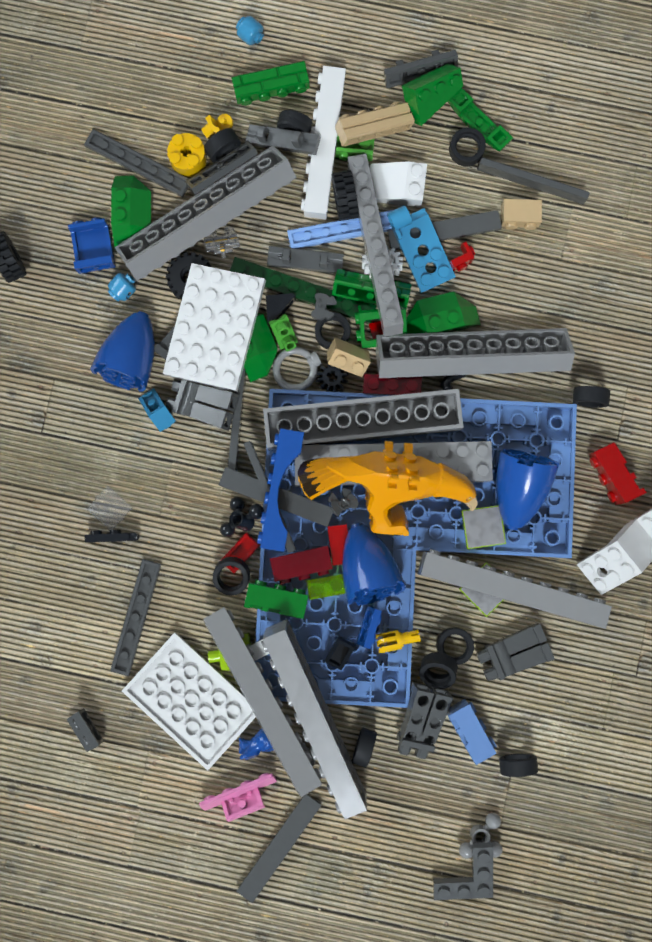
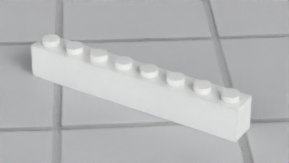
[301,66,346,220]

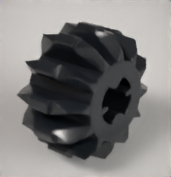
[316,363,348,392]

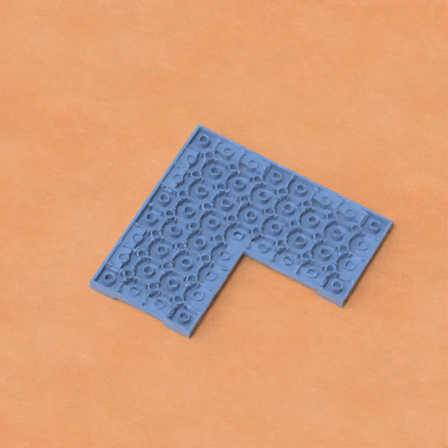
[254,389,577,708]

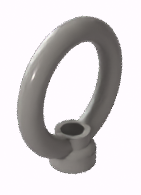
[273,347,322,390]

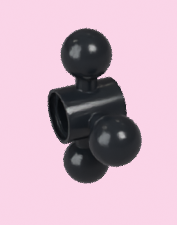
[220,497,264,537]

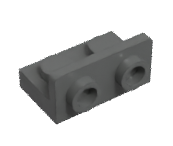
[67,708,104,752]

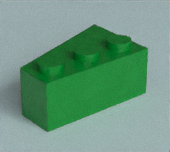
[402,64,463,126]
[244,580,309,619]

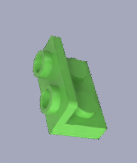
[335,135,375,161]

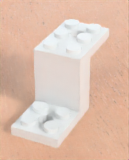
[577,509,652,595]

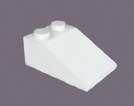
[370,162,427,208]

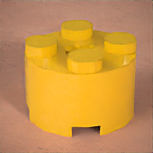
[167,133,207,177]

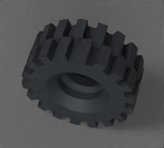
[331,170,359,221]
[0,231,27,283]
[166,252,212,300]

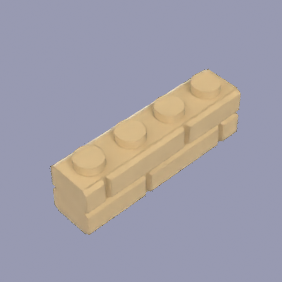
[335,102,415,147]

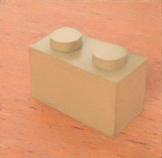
[501,199,542,230]
[327,337,371,377]

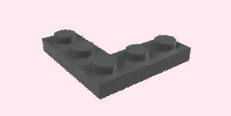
[433,842,493,900]

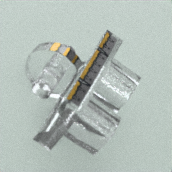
[204,227,240,259]

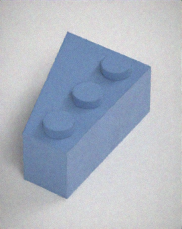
[447,699,497,765]

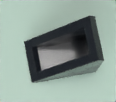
[266,293,296,328]
[324,634,356,670]

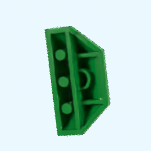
[111,176,152,250]
[406,291,481,334]
[244,313,278,383]

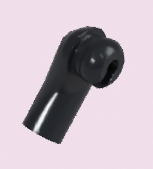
[440,375,466,390]

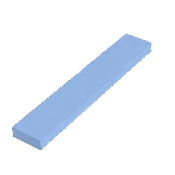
[287,209,395,249]

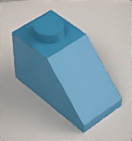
[138,388,176,432]

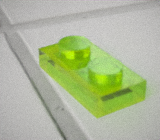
[306,574,346,600]

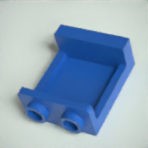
[68,217,116,274]

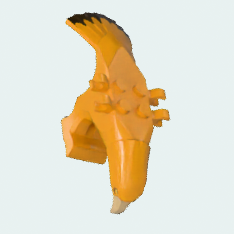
[298,441,478,536]

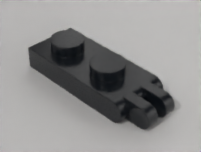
[85,530,140,543]

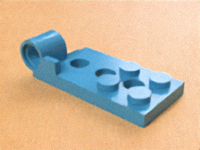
[387,205,456,293]

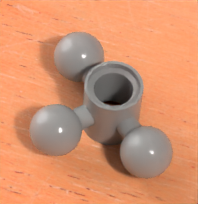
[459,813,503,859]

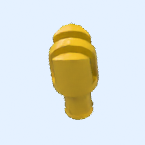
[376,629,421,654]

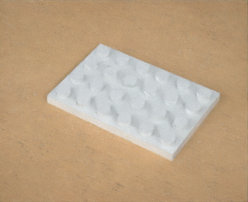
[163,263,266,392]
[122,632,256,771]

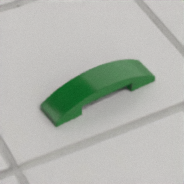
[448,88,513,152]

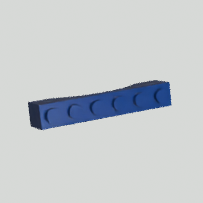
[257,429,304,552]

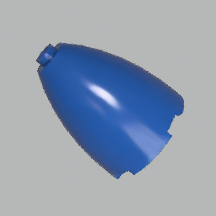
[90,311,155,392]
[496,449,559,530]
[342,523,406,606]

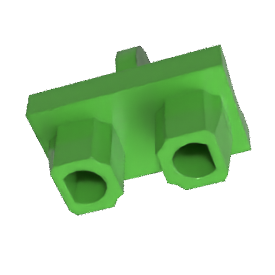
[269,314,298,351]

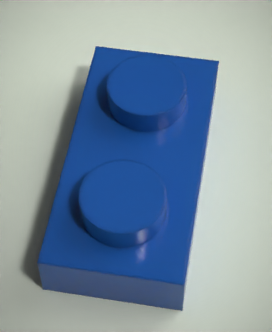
[356,606,382,649]

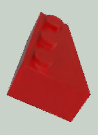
[589,442,647,505]

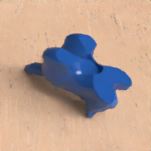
[238,728,274,760]

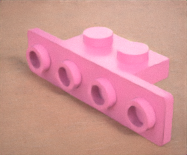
[199,773,277,822]

